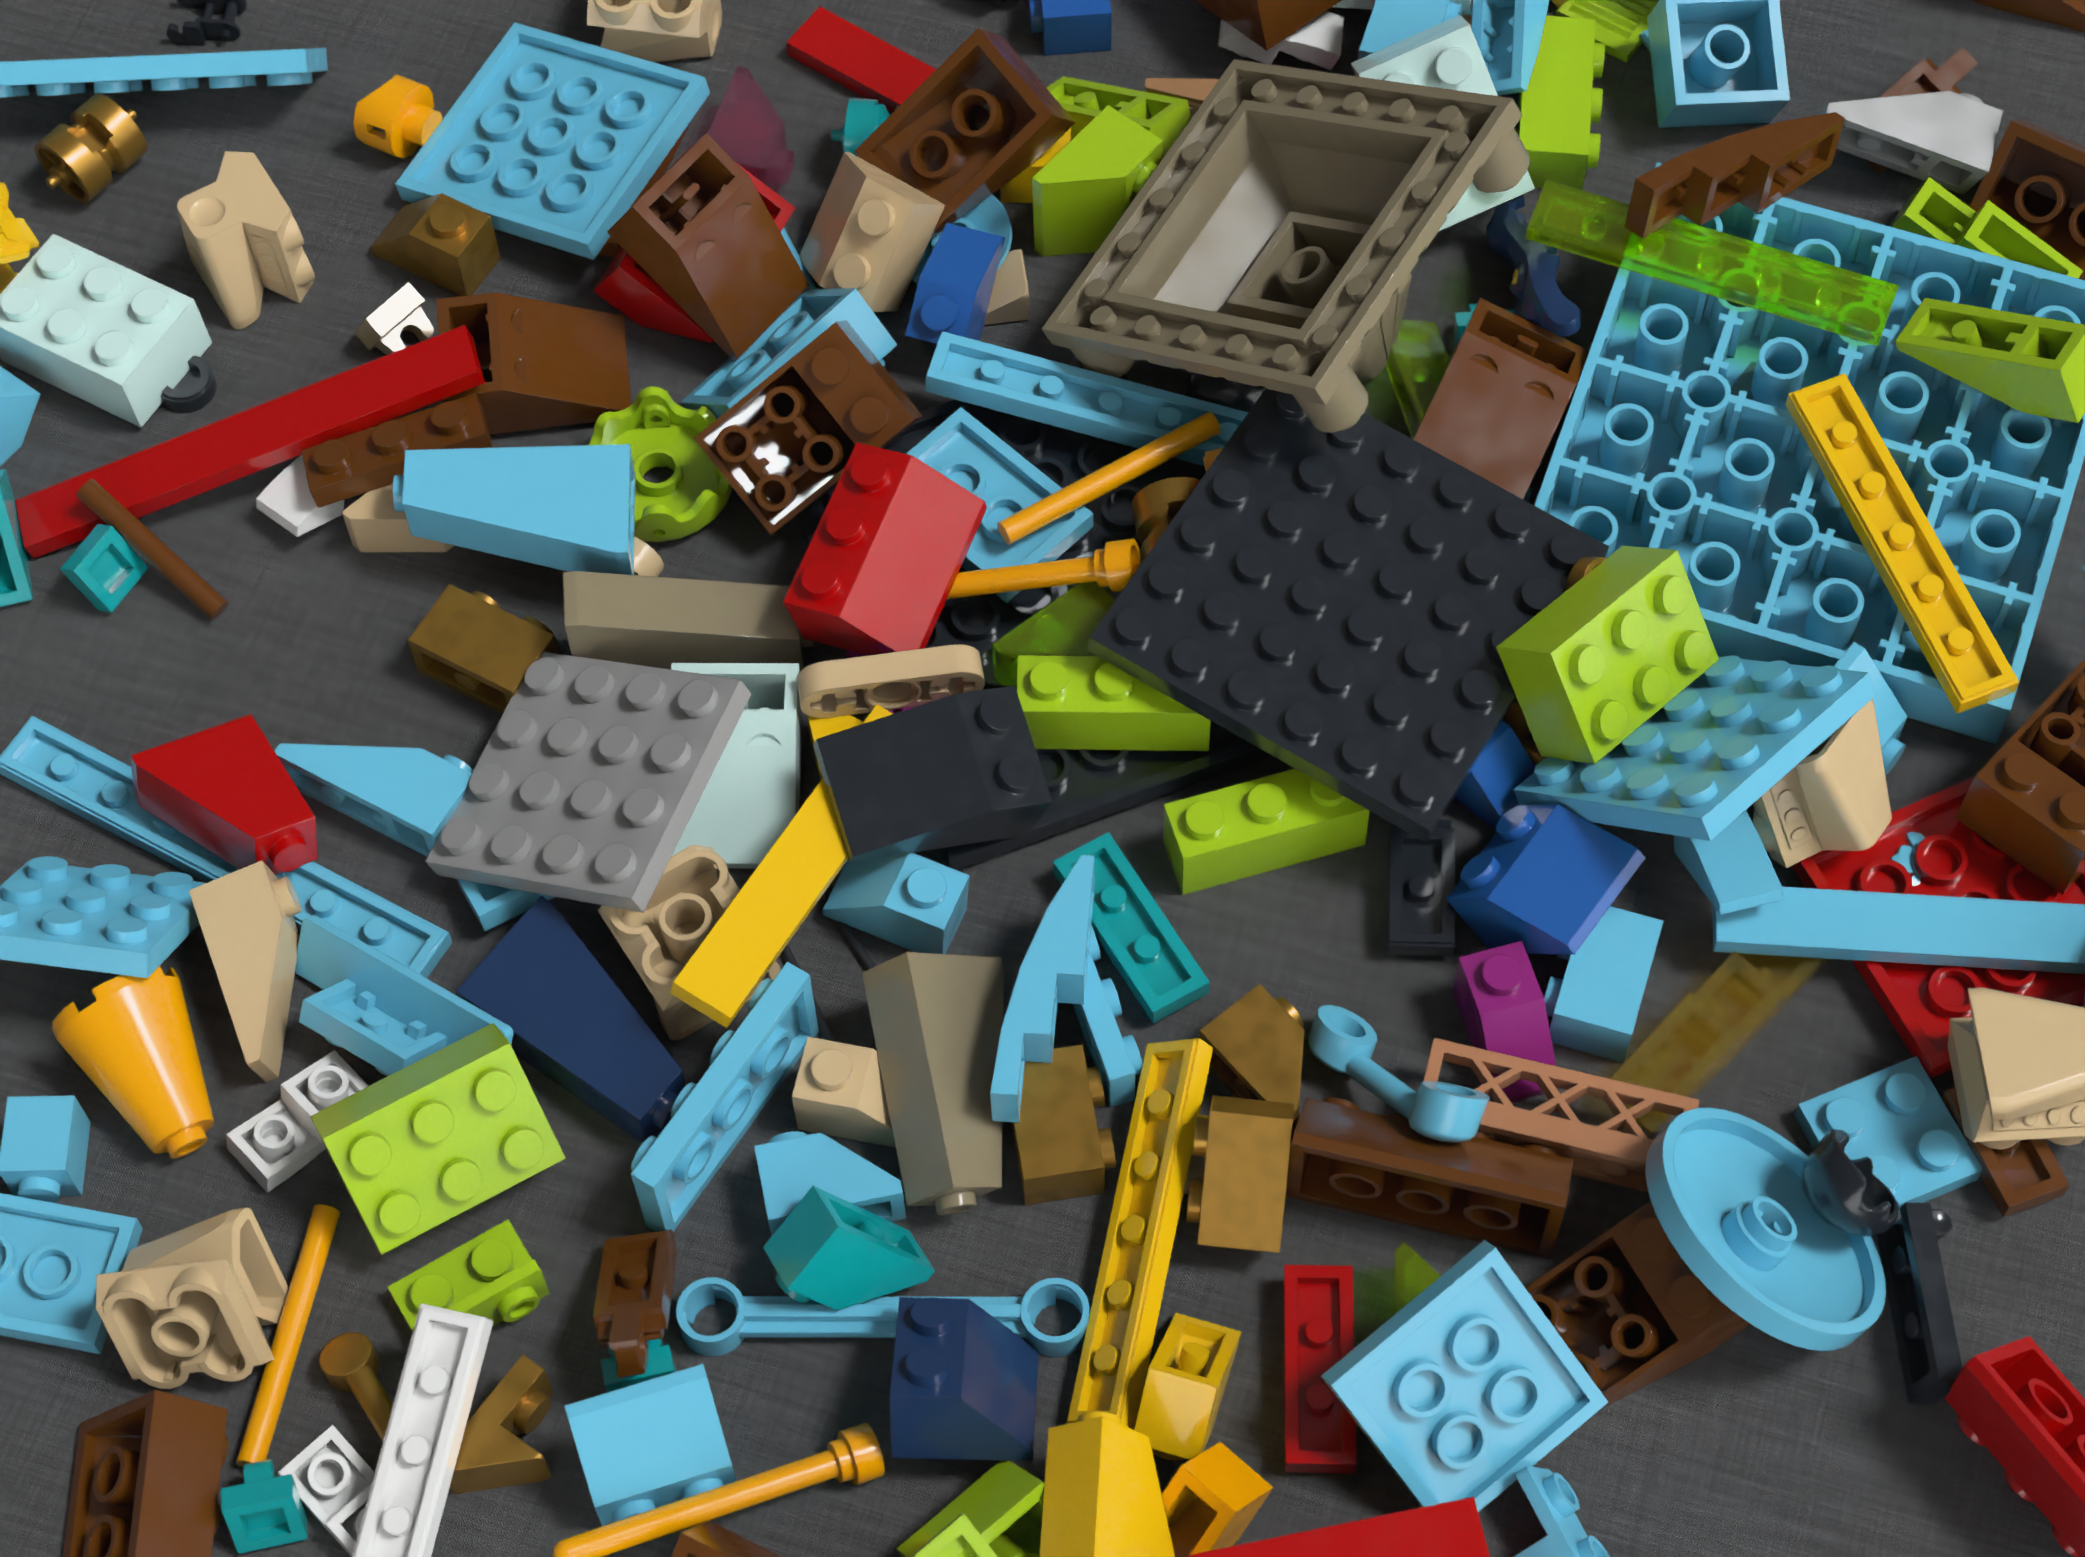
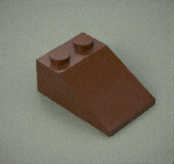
[854,28,1076,239]

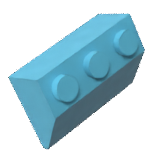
[680,288,897,419]

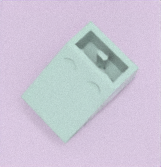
[671,663,804,868]

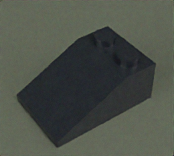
[813,686,1053,862]

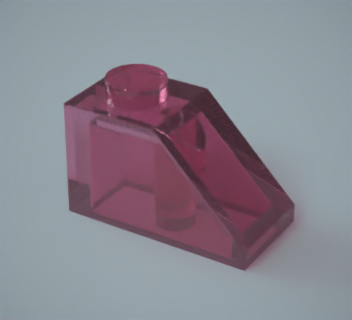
[708,66,794,192]

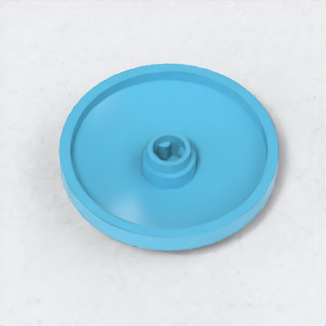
[1645,1108,1886,1351]

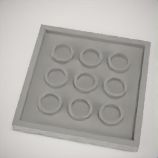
[425,652,751,913]

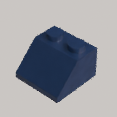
[890,1297,1039,1461]

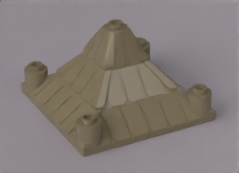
[1042,59,1530,433]

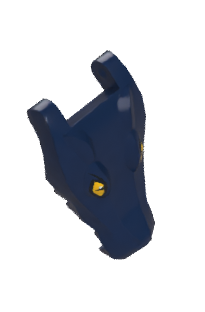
[1486,195,1584,395]

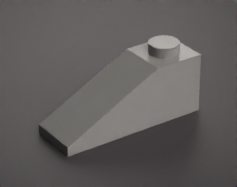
[1817,91,2003,195]

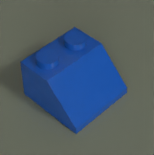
[1446,804,1645,955]

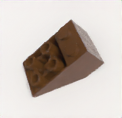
[607,133,809,362]
[436,292,632,434]
[1413,298,1589,499]
[694,320,923,535]
[1955,659,2085,895]
[1525,1201,1750,1410]

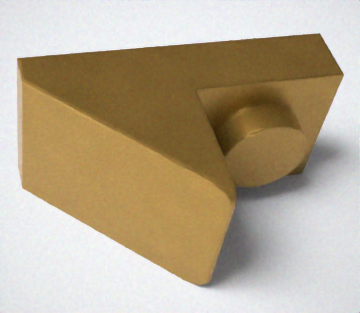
[449,1355,554,1494]

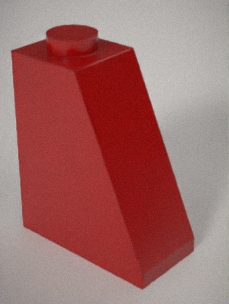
[131,714,318,875]

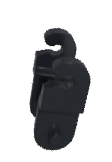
[166,0,247,46]

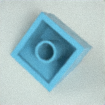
[565,1364,737,1526]

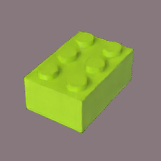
[1496,546,1719,764]
[310,1023,566,1255]

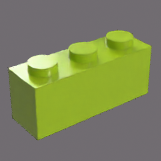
[1516,15,1605,192]
[1017,655,1211,751]
[1163,769,1370,895]

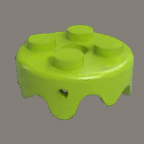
[589,386,733,542]

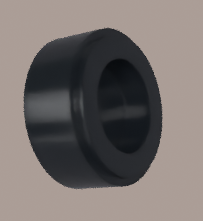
[160,355,217,414]

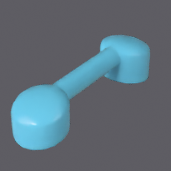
[1308,1005,1490,1143]

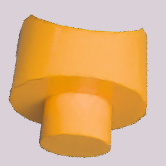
[353,74,442,159]

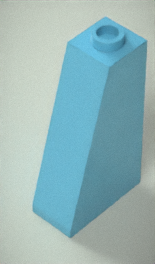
[393,444,636,575]

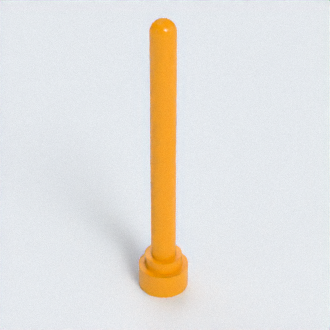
[947,539,1142,599]
[552,1423,885,1557]

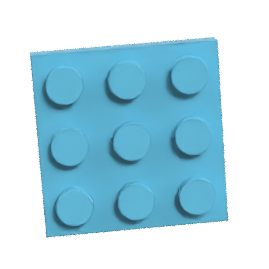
[0,856,205,978]
[1321,1240,1608,1512]

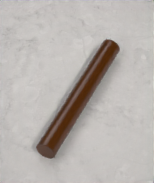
[76,479,229,620]

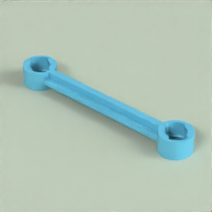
[676,1277,1090,1357]

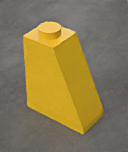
[1040,1412,1175,1557]

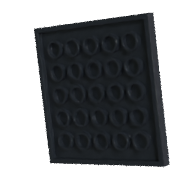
[1087,388,1609,842]

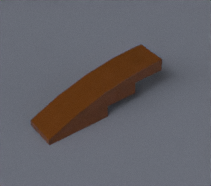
[1624,112,1845,239]

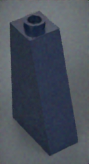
[456,896,686,1144]

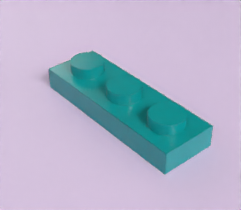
[1053,832,1210,1024]

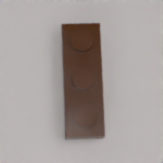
[301,393,493,508]

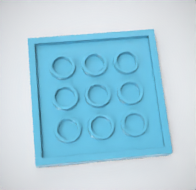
[395,22,710,260]
[1514,655,1877,841]

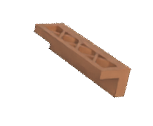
[1423,1038,1700,1192]

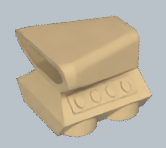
[587,0,722,62]
[177,151,316,330]
[1752,699,1892,868]
[598,845,781,1041]
[1948,987,2085,1150]
[96,1208,289,1389]

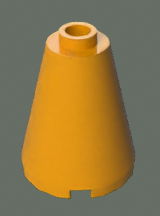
[52,966,214,1159]

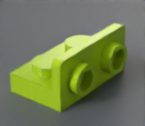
[388,1219,550,1333]

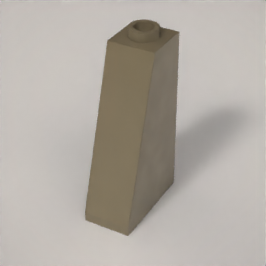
[563,571,815,671]
[862,952,1004,1215]

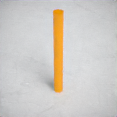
[997,412,1221,545]
[236,1204,340,1468]

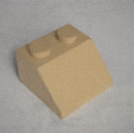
[799,152,945,312]

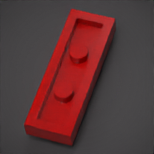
[1283,1264,1357,1474]

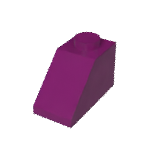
[1452,941,1559,1103]

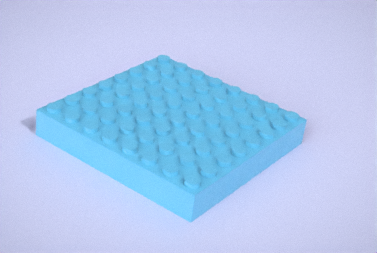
[1534,162,2085,744]

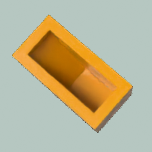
[1162,1442,1274,1557]

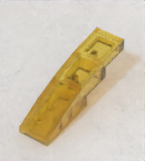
[1610,951,1828,1135]

